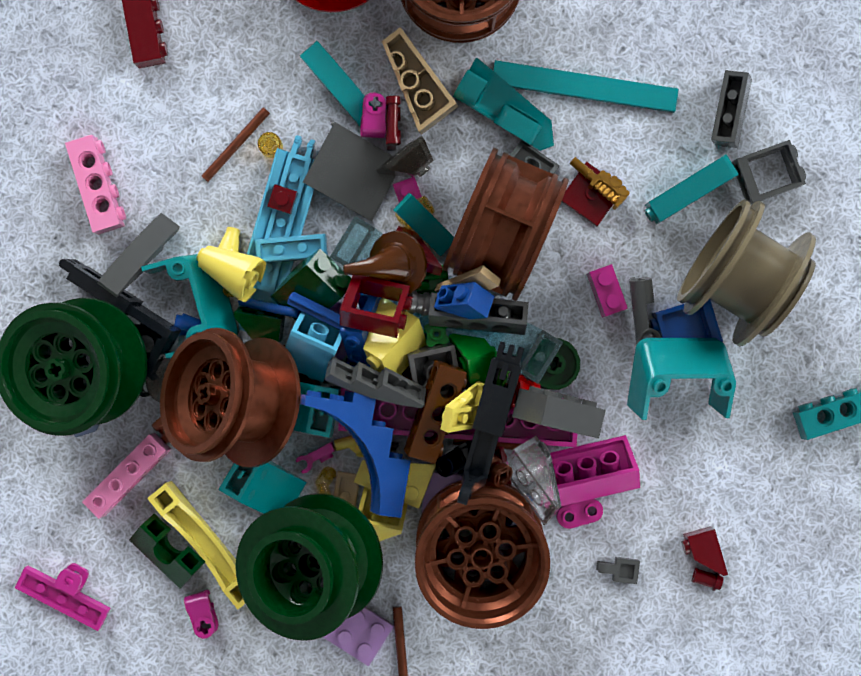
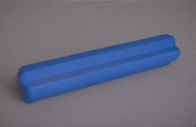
[287,292,350,330]

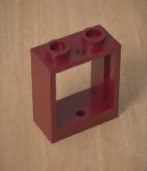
[340,275,413,338]

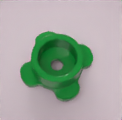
[424,323,449,347]

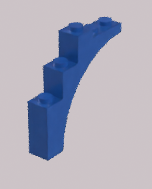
[300,390,411,518]

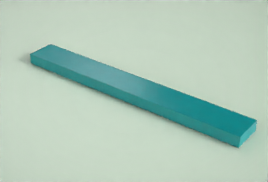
[493,60,679,113]

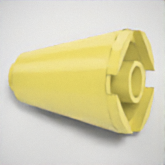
[196,246,266,302]

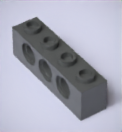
[429,292,529,335]

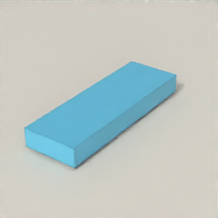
[255,234,328,263]

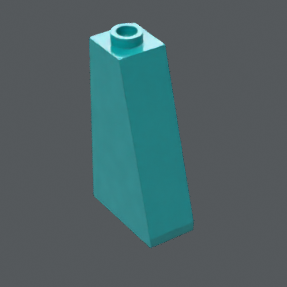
[644,154,739,225]

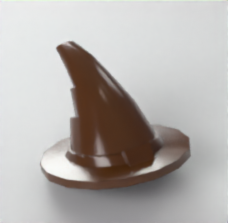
[343,231,427,293]

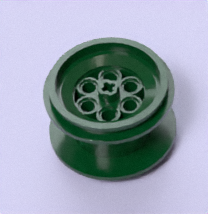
[0,298,147,436]
[236,493,383,641]

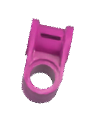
[360,92,386,139]
[184,589,219,639]

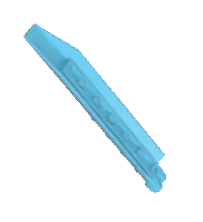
[239,135,316,332]

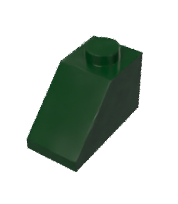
[234,306,285,343]

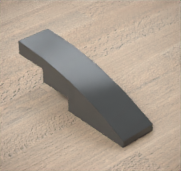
[98,213,180,297]
[325,357,426,408]

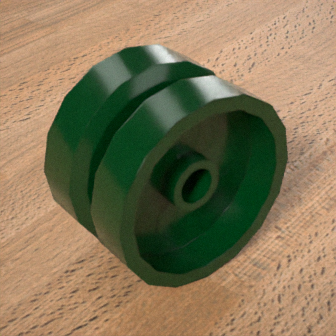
[526,338,580,390]

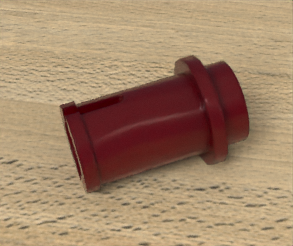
[691,568,724,591]

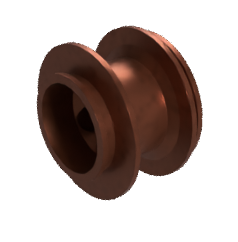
[160,328,301,467]

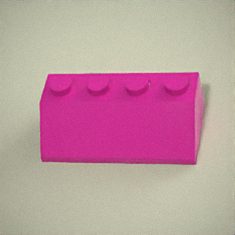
[535,435,640,508]

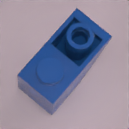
[434,282,495,319]

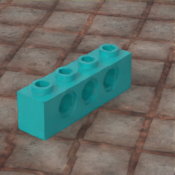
[792,388,861,440]

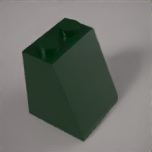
[270,249,351,321]

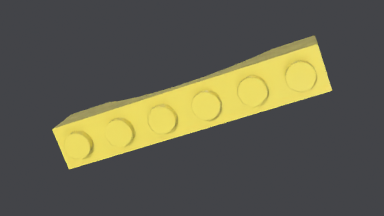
[147,481,245,610]

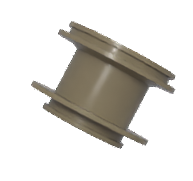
[677,199,816,347]

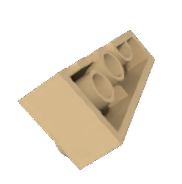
[382,27,458,135]

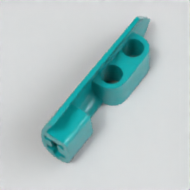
[453,58,554,151]

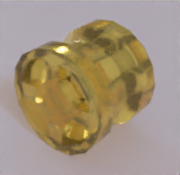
[258,132,283,158]

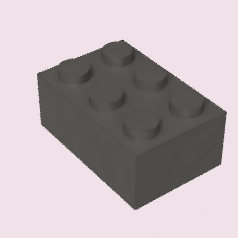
[512,386,606,439]

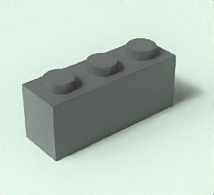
[711,70,752,148]

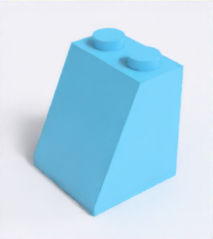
[285,311,342,383]

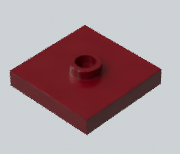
[561,161,613,227]

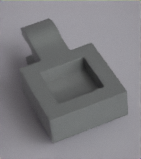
[596,557,640,584]

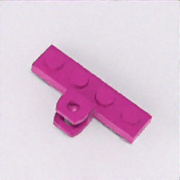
[15,563,111,631]

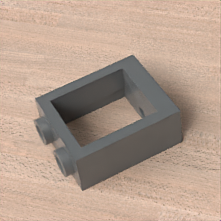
[732,140,806,205]

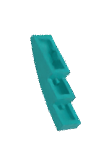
[299,41,375,127]

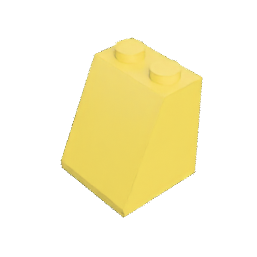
[363,298,427,375]

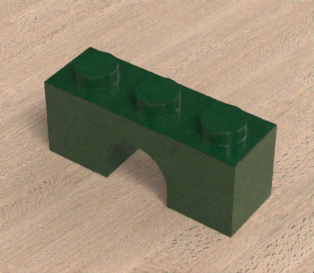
[129,513,205,589]

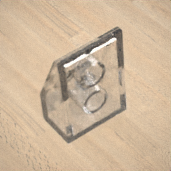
[505,436,561,526]

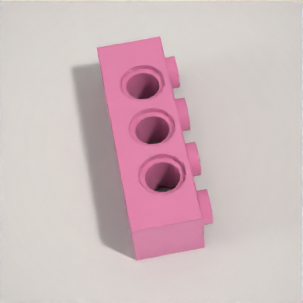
[65,134,126,235]
[82,433,171,519]

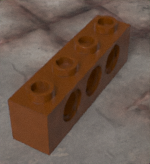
[404,360,468,464]

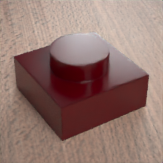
[267,184,298,215]

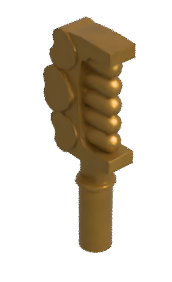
[569,157,630,210]

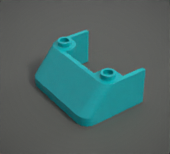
[141,254,239,359]
[627,338,736,420]

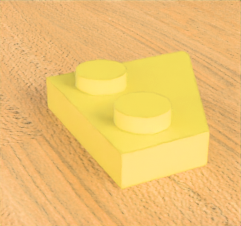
[440,381,485,433]

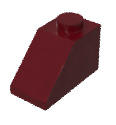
[681,526,728,576]

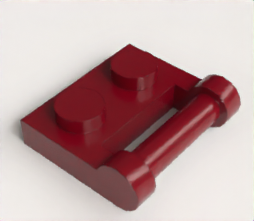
[386,96,401,151]

